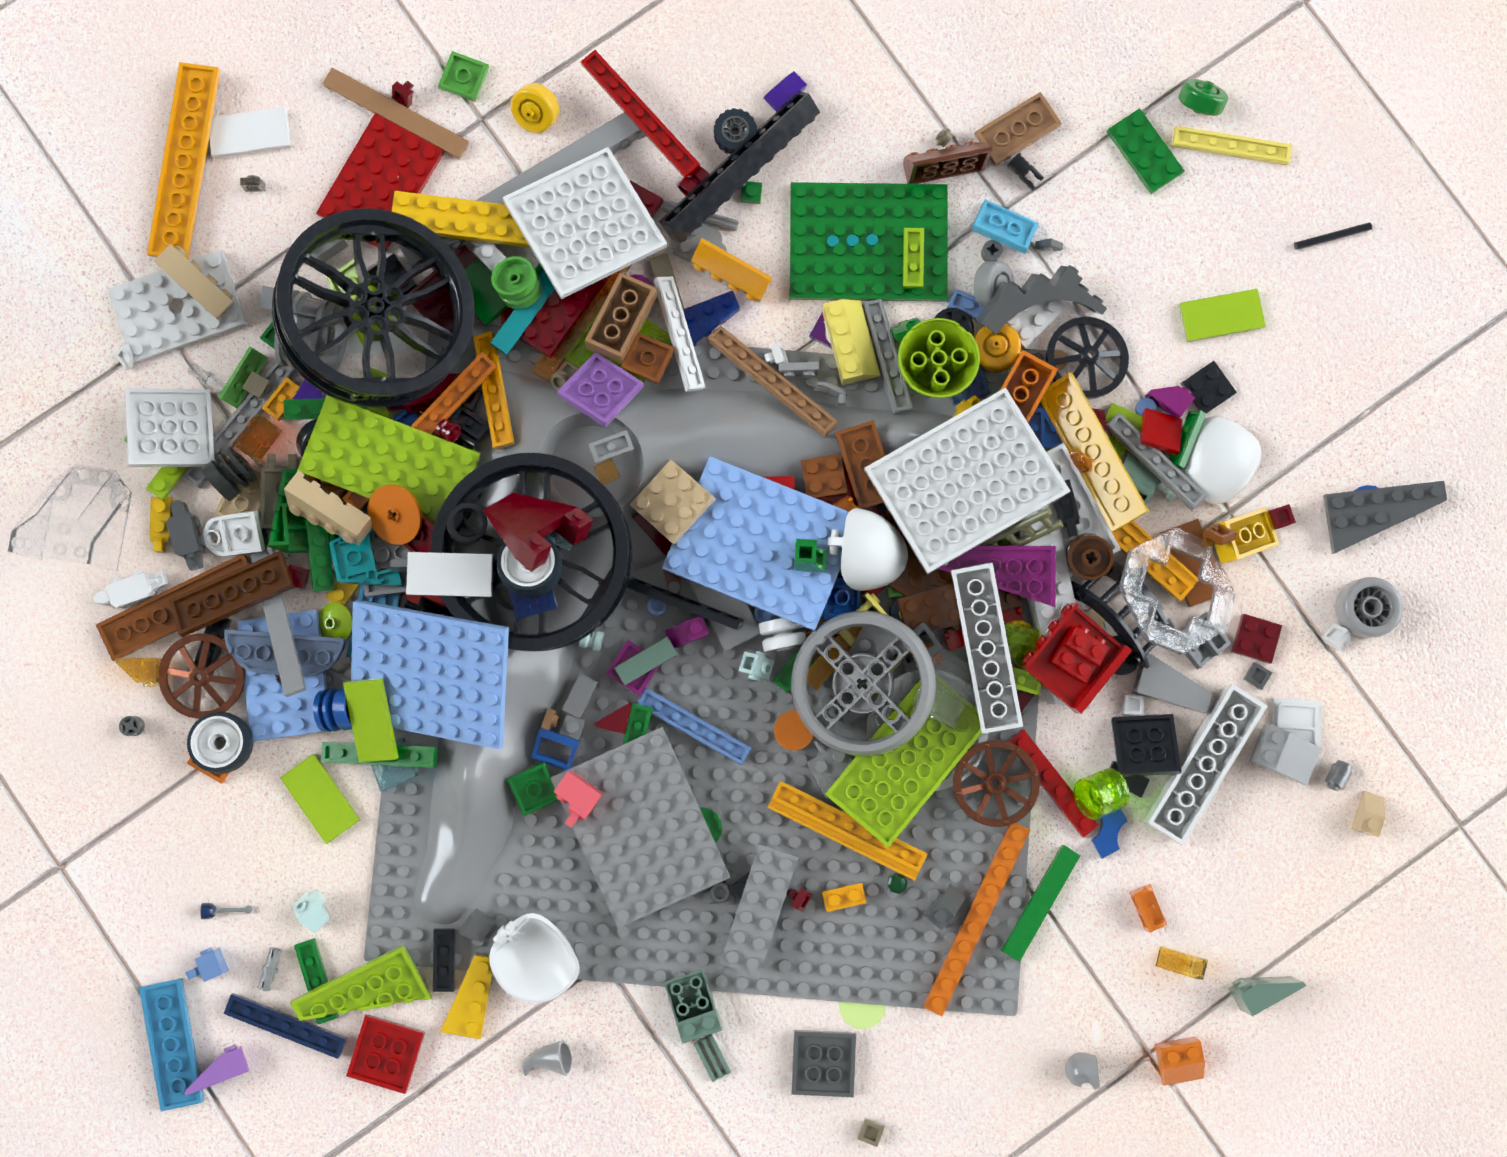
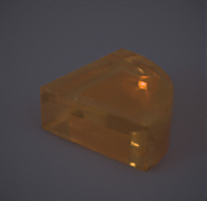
[1069,451,1089,473]

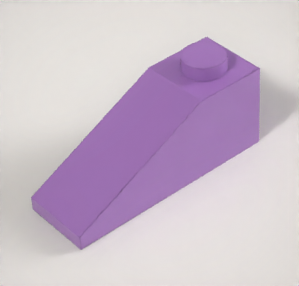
[185,1044,249,1095]

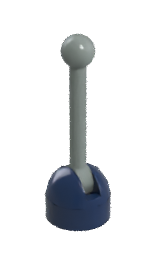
[200,903,253,920]

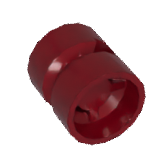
[677,166,709,196]

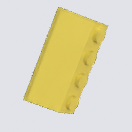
[822,299,881,385]

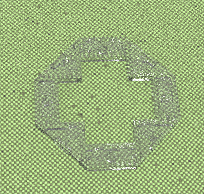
[1119,528,1236,655]

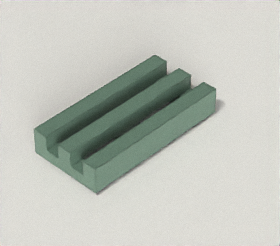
[694,1034,731,1082]

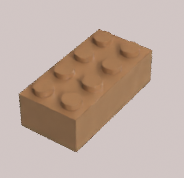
[585,272,657,365]

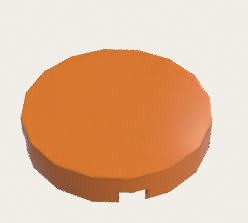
[774,710,813,751]

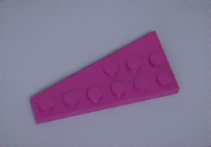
[938,546,1056,608]

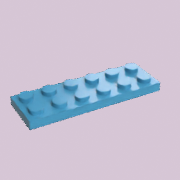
[139,978,204,1112]

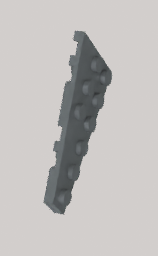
[1323,481,1447,554]

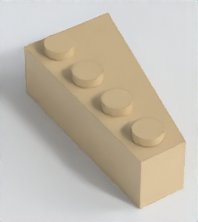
[153,244,235,320]
[284,470,373,546]

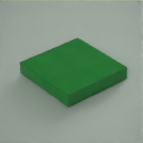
[506,762,558,817]

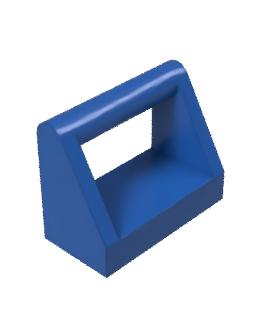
[531,728,581,770]

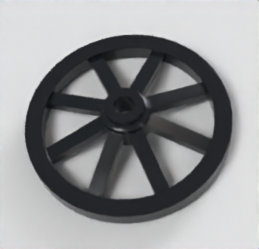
[1046,317,1129,399]

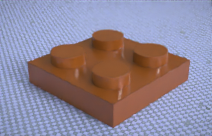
[621,332,675,385]
[800,454,848,499]

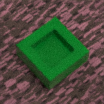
[741,181,762,204]

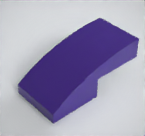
[763,71,807,112]

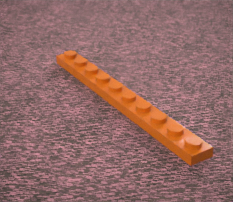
[342,352,498,511]
[923,823,1030,1017]

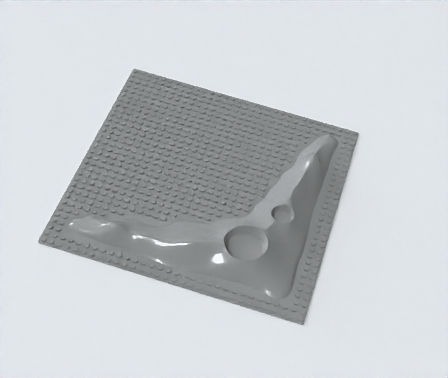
[364,324,1057,1016]

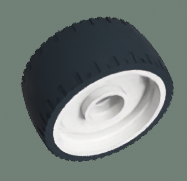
[497,536,562,598]
[187,712,254,774]

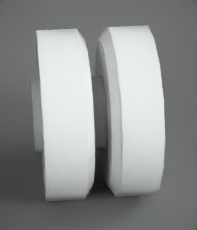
[758,618,806,652]

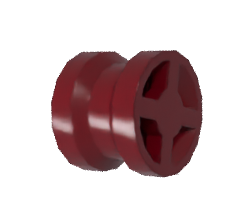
[435,419,461,443]

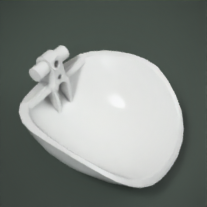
[1179,417,1261,504]
[828,508,908,591]
[489,913,580,1003]

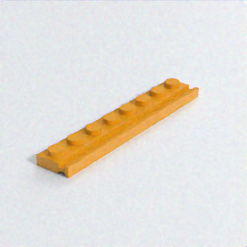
[1098,507,1200,602]
[767,781,928,881]

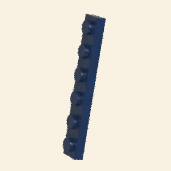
[223,993,348,1059]

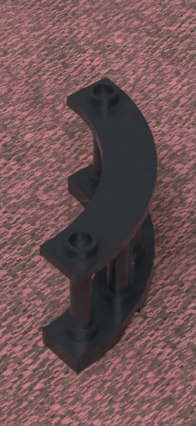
[1071,560,1178,669]

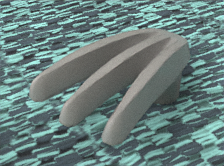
[813,382,847,406]

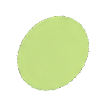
[839,1002,886,1029]

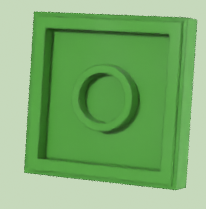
[438,51,489,102]

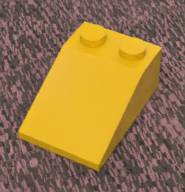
[1208,507,1279,564]

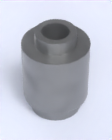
[1324,760,1353,792]

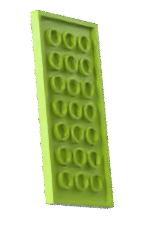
[297,395,481,521]
[824,674,982,848]

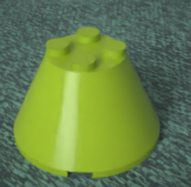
[898,318,980,398]

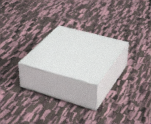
[1122,694,1144,716]

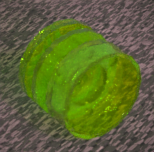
[1074,768,1130,820]

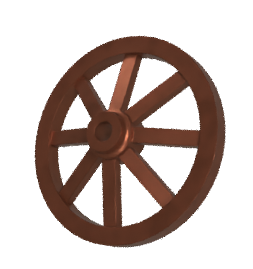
[158,633,245,719]
[953,740,1040,827]

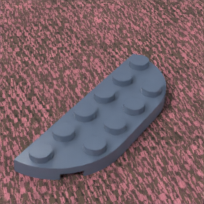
[224,629,347,677]

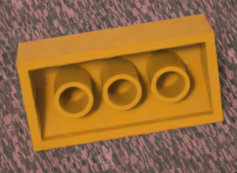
[691,238,772,302]

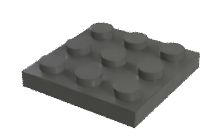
[791,1030,856,1097]

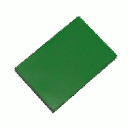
[465,258,508,326]

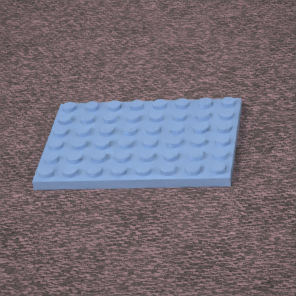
[662,457,849,631]
[351,600,509,750]

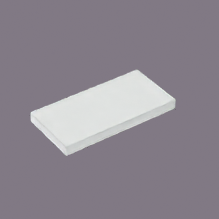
[209,107,292,158]
[406,552,494,597]

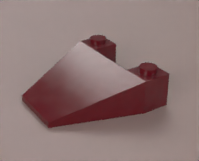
[483,493,594,572]

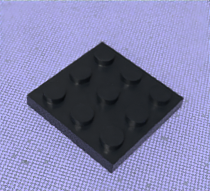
[1111,714,1182,777]

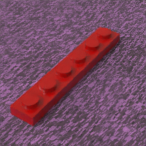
[1007,729,1099,838]

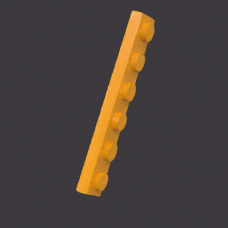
[473,331,515,450]

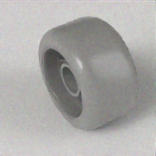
[1335,577,1403,638]

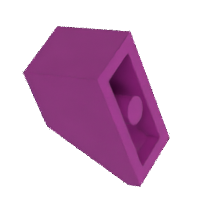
[1144,386,1195,418]
[665,616,710,649]

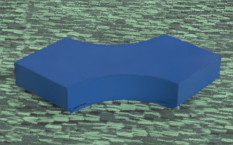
[1091,803,1128,859]

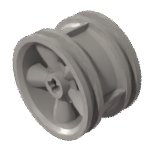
[274,289,348,371]

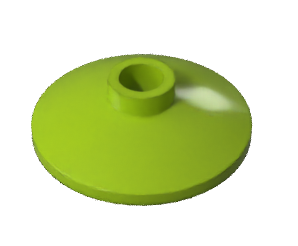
[319,602,353,639]

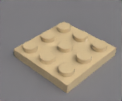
[630,460,716,545]

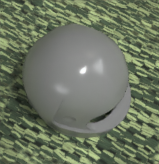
[1065,1052,1100,1090]

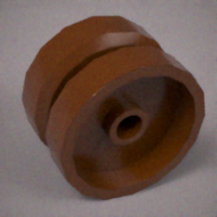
[1065,533,1114,580]

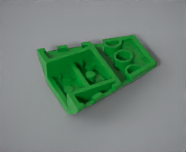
[268,469,340,553]

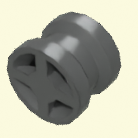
[981,240,1003,262]
[119,716,145,736]

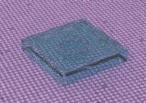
[371,738,418,792]

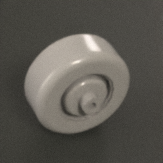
[973,261,1014,308]

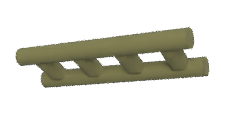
[979,508,1063,546]

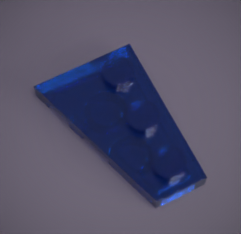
[683,290,740,347]

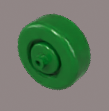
[1178,79,1228,116]

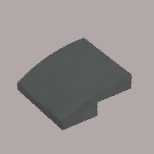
[1175,612,1231,670]

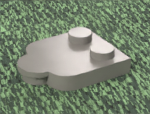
[673,224,727,262]

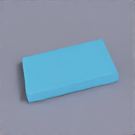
[971,199,1039,254]

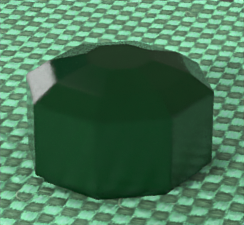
[887,873,908,894]

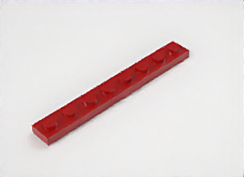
[580,50,700,179]

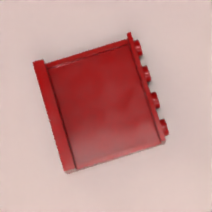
[1020,603,1132,714]

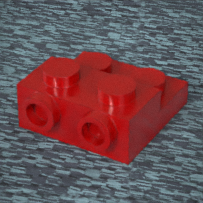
[1050,625,1109,683]

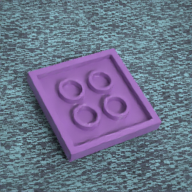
[557,352,644,428]

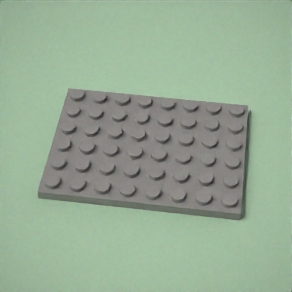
[551,727,731,928]

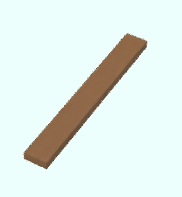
[322,68,469,160]
[707,326,839,438]

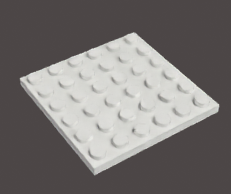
[503,147,667,299]

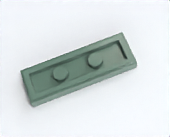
[615,637,678,686]

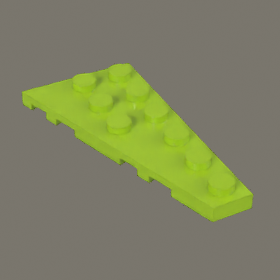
[290,944,432,1021]

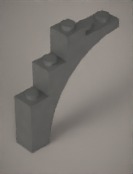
[975,265,1107,334]

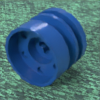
[313,687,352,733]

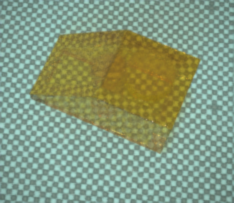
[116,658,162,687]
[1155,946,1208,980]

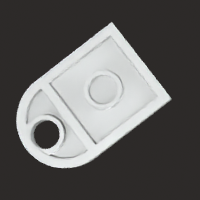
[203,510,266,556]

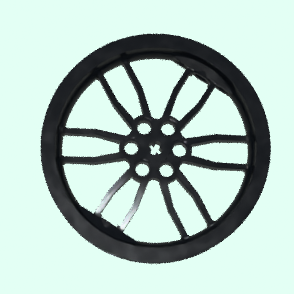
[272,208,475,408]
[430,453,633,651]

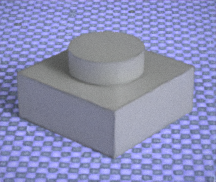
[560,714,586,740]

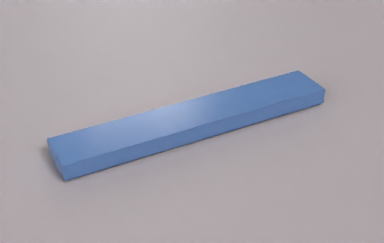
[637,687,752,765]

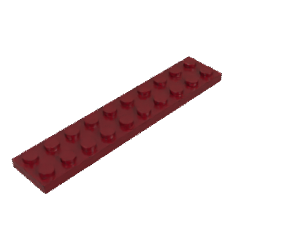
[519,180,664,359]

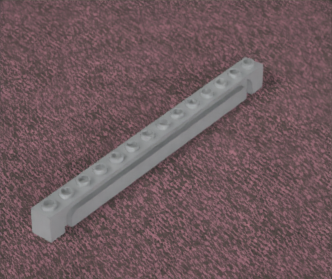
[399,113,646,269]

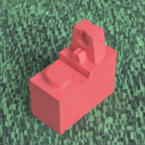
[554,769,604,828]

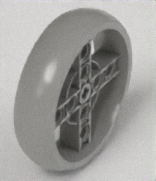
[791,611,936,756]

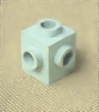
[739,651,775,682]

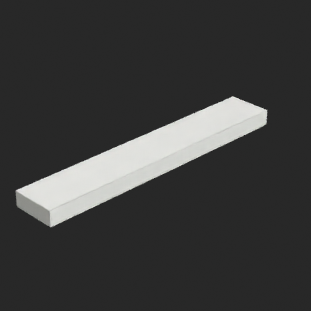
[653,276,706,392]

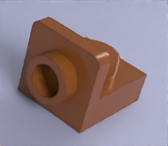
[1202,523,1237,547]

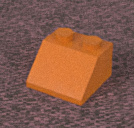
[1154,1037,1205,1086]

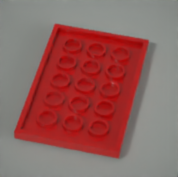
[316,113,445,252]

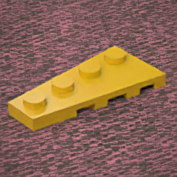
[440,953,493,1039]

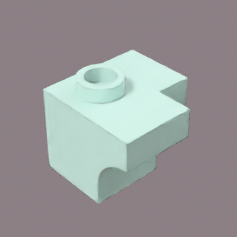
[292,889,330,934]

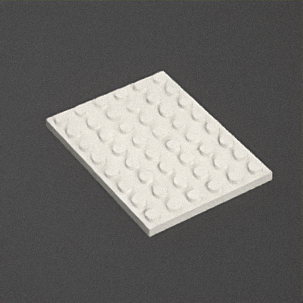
[864,388,1070,574]

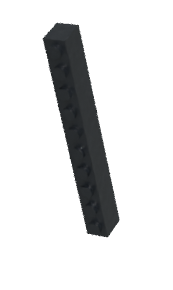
[659,91,820,243]

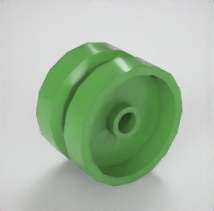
[491,256,542,309]

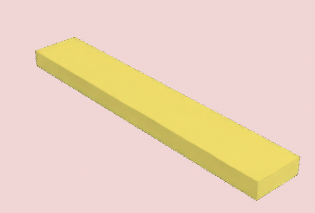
[1171,126,1292,165]

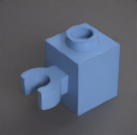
[185,947,229,982]

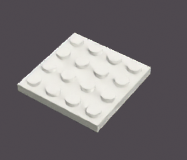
[125,388,215,467]

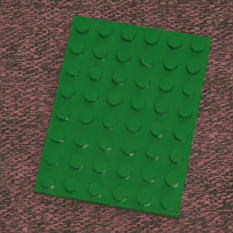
[789,182,948,302]

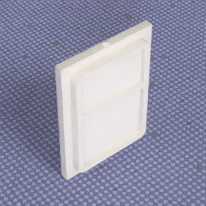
[1271,698,1322,766]

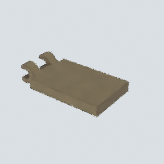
[260,454,298,529]

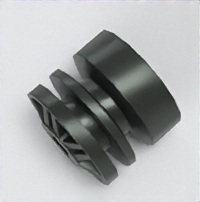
[201,447,257,501]

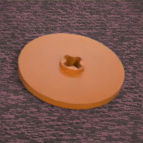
[368,484,422,545]

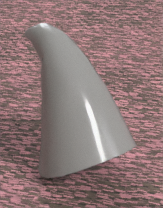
[522,1040,572,1076]

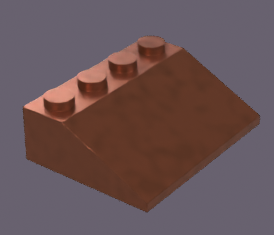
[903,141,993,184]

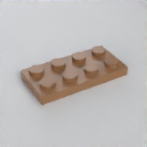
[974,92,1062,166]

